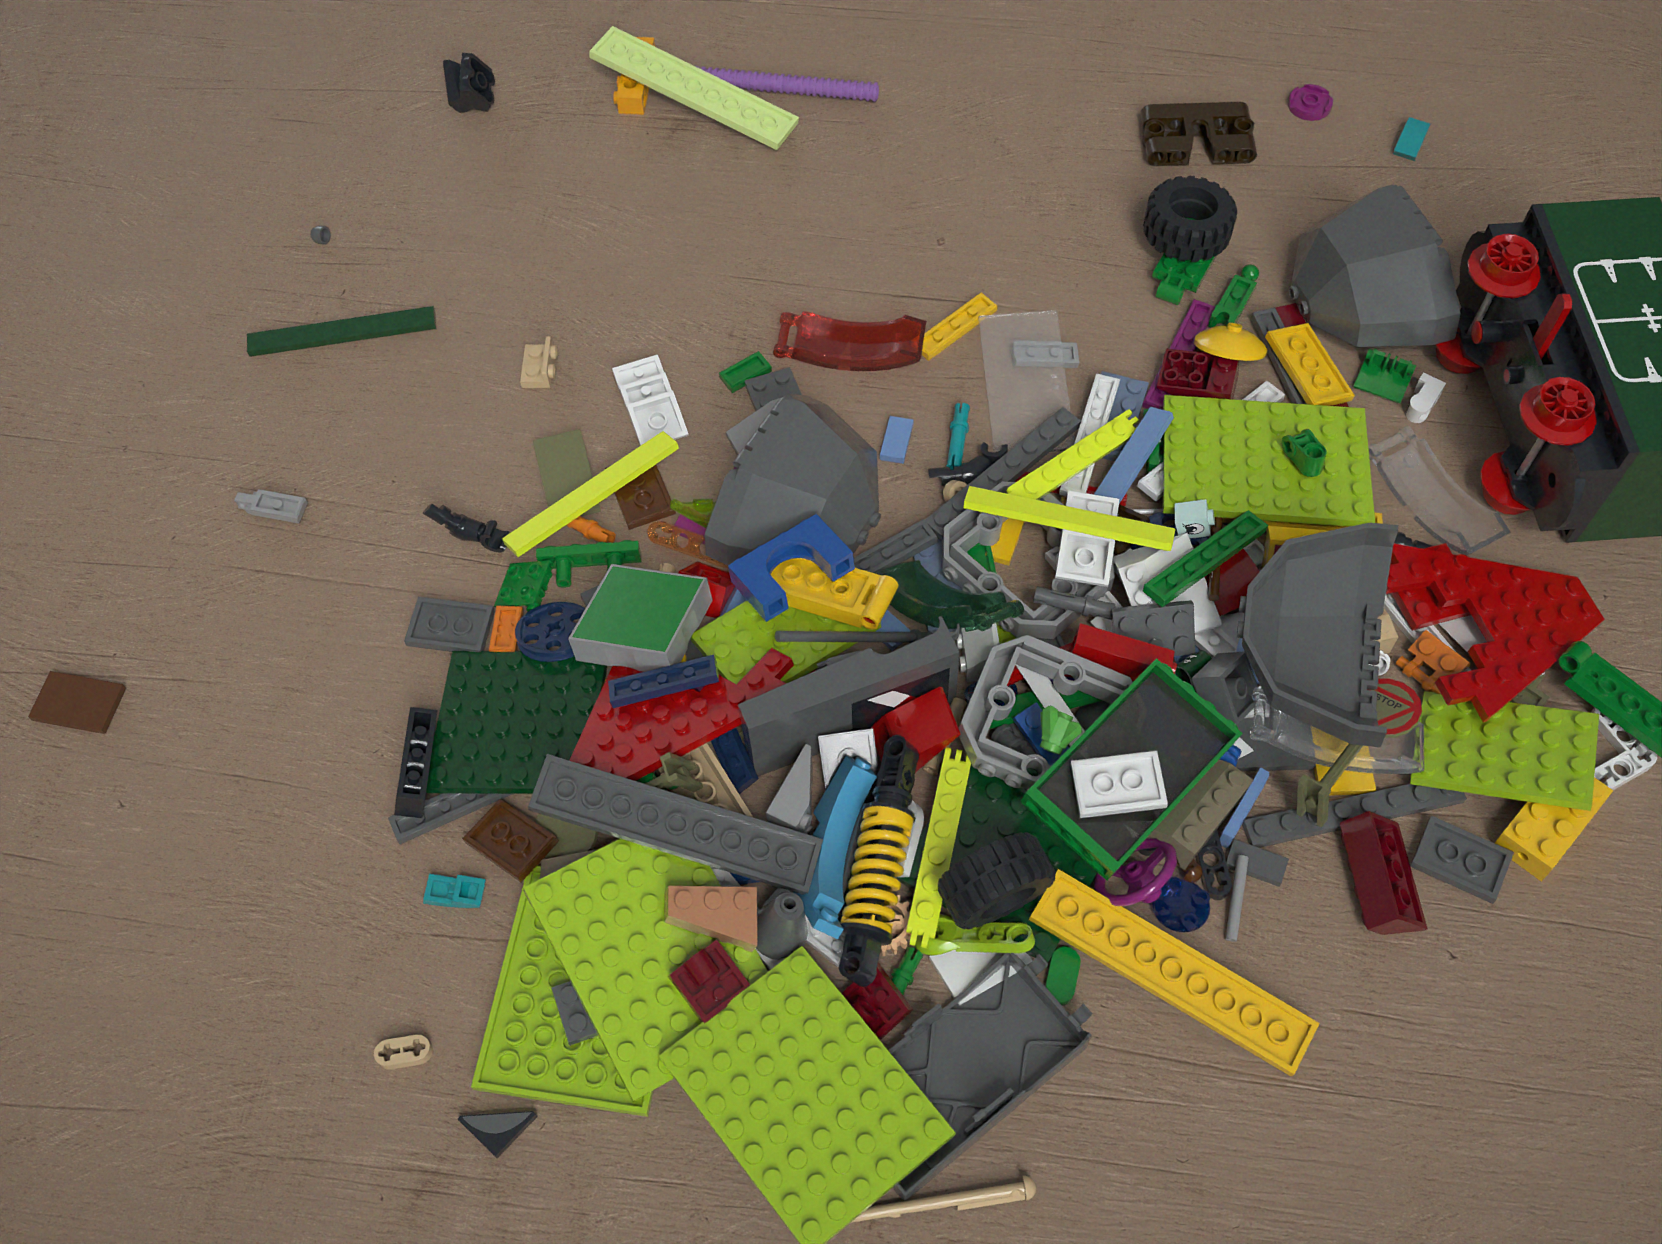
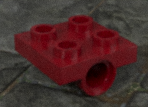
[668,939,750,1024]
[841,963,913,1040]

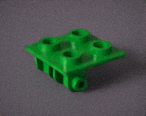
[1353,348,1416,403]
[494,560,553,612]

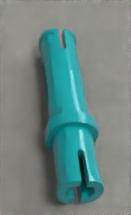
[946,403,970,470]

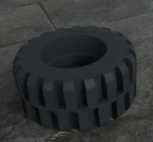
[1143,176,1237,262]
[938,832,1056,930]

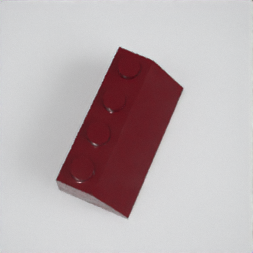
[1340,811,1428,935]

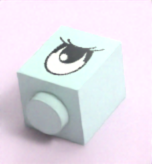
[1175,499,1215,539]

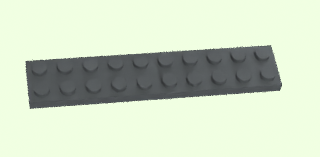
[528,754,823,895]

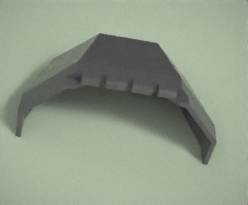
[1289,184,1460,347]
[705,394,881,566]
[1237,523,1398,748]

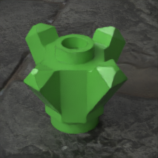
[1040,705,1082,755]

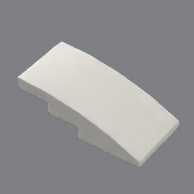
[612,354,689,446]
[1055,490,1120,587]

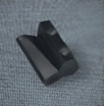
[443,53,495,113]

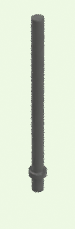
[775,629,933,643]

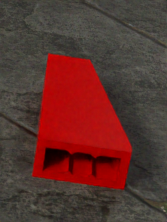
[1064,623,1177,686]

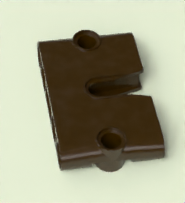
[1141,102,1257,166]

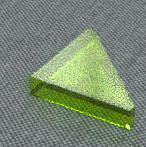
[670,499,716,529]

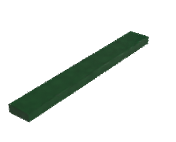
[247,306,436,357]

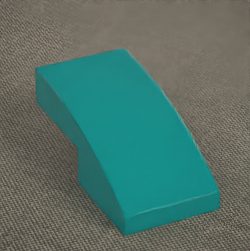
[1393,117,1431,161]
[423,874,486,908]

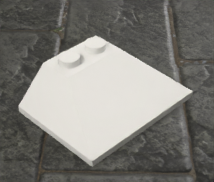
[1114,533,1222,634]

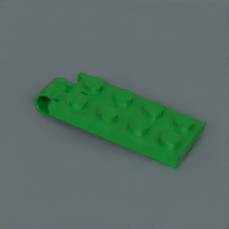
[1152,217,1216,306]
[1559,641,1662,758]

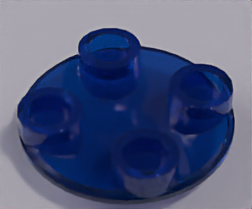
[1152,877,1210,933]

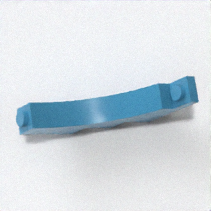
[793,756,877,939]

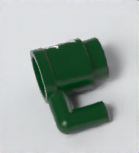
[1175,650,1212,692]

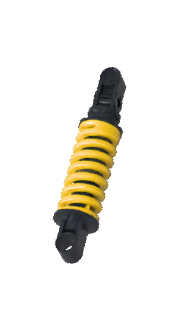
[839,735,919,987]

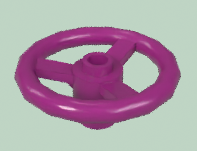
[1094,838,1177,906]

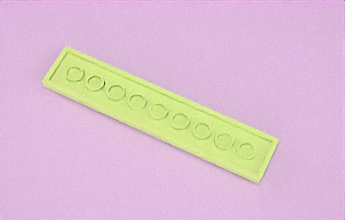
[589,26,799,150]

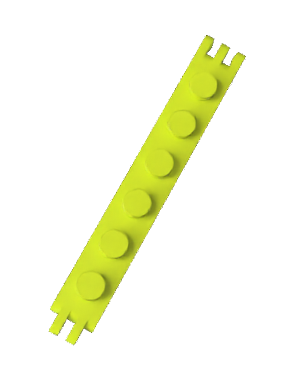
[1006,409,1139,500]
[906,747,971,949]

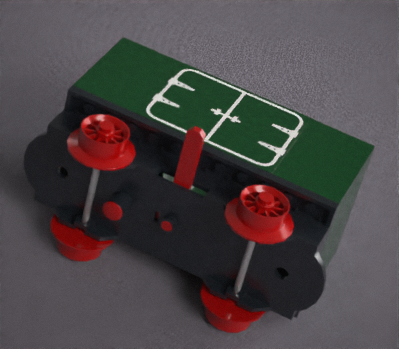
[1435,197,1662,543]

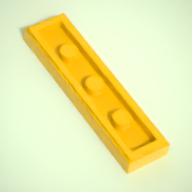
[912,292,998,361]

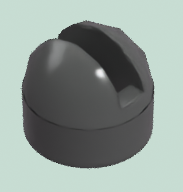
[310,226,331,244]

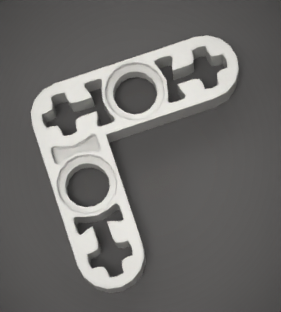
[1591,707,1657,790]

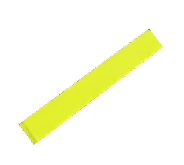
[502,431,679,557]
[963,486,1175,551]

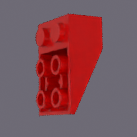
[871,687,961,776]

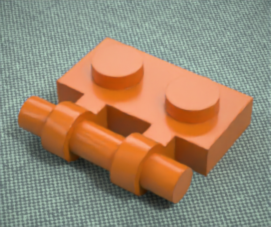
[1395,630,1470,694]

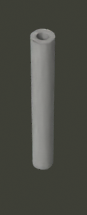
[1225,855,1249,942]

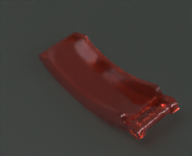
[773,311,927,371]

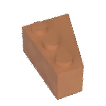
[664,886,757,952]

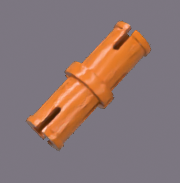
[567,516,616,543]

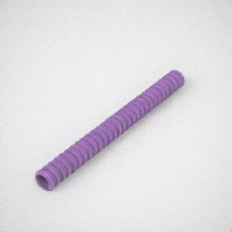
[695,66,879,102]

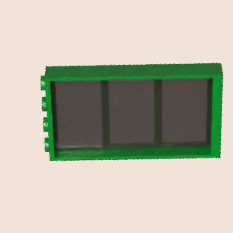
[1021,658,1243,881]

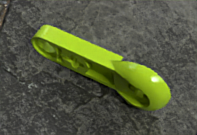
[915,914,1035,956]

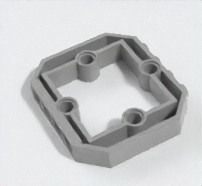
[942,482,1115,639]
[959,635,1147,811]

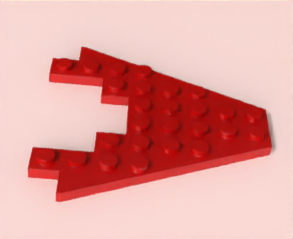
[1386,543,1605,722]
[569,648,794,781]

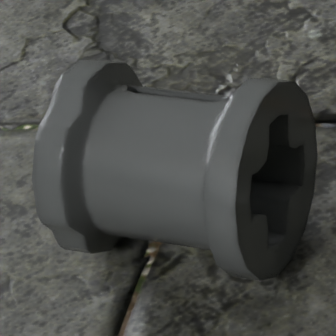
[991,724,1027,754]

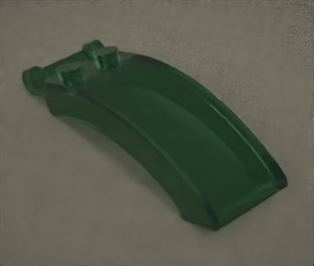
[875,560,1024,632]

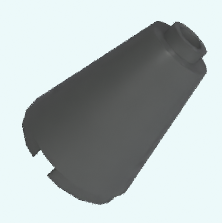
[756,892,808,960]

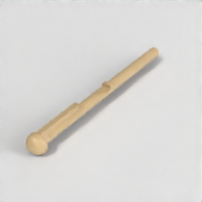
[851,1175,1036,1223]

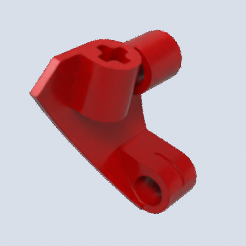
[1205,537,1260,617]

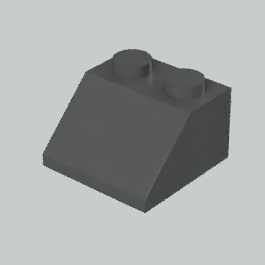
[1192,651,1262,725]

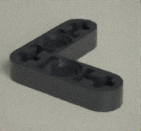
[1137,830,1232,900]

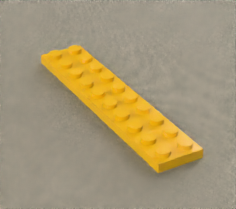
[1029,869,1320,1077]

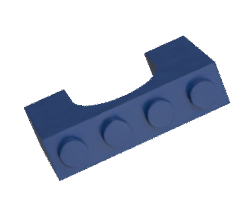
[728,514,855,622]

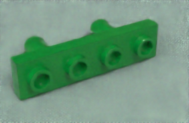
[536,540,642,588]

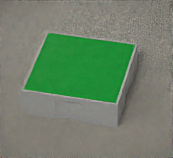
[568,564,713,672]

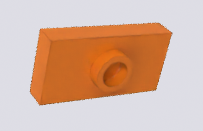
[489,606,524,652]

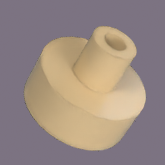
[943,480,967,502]

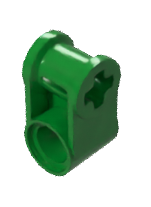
[1281,429,1327,477]

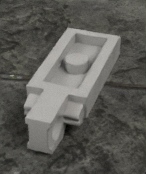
[234,489,308,523]

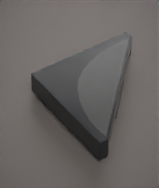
[458,1111,538,1159]

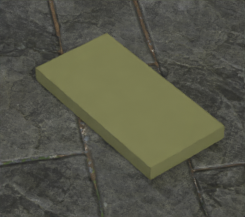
[533,429,601,516]

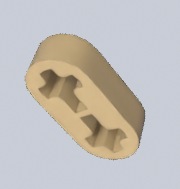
[374,1035,433,1070]

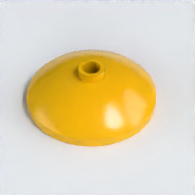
[1194,323,1267,361]

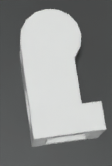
[1405,372,1446,423]

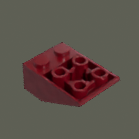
[1157,348,1239,400]

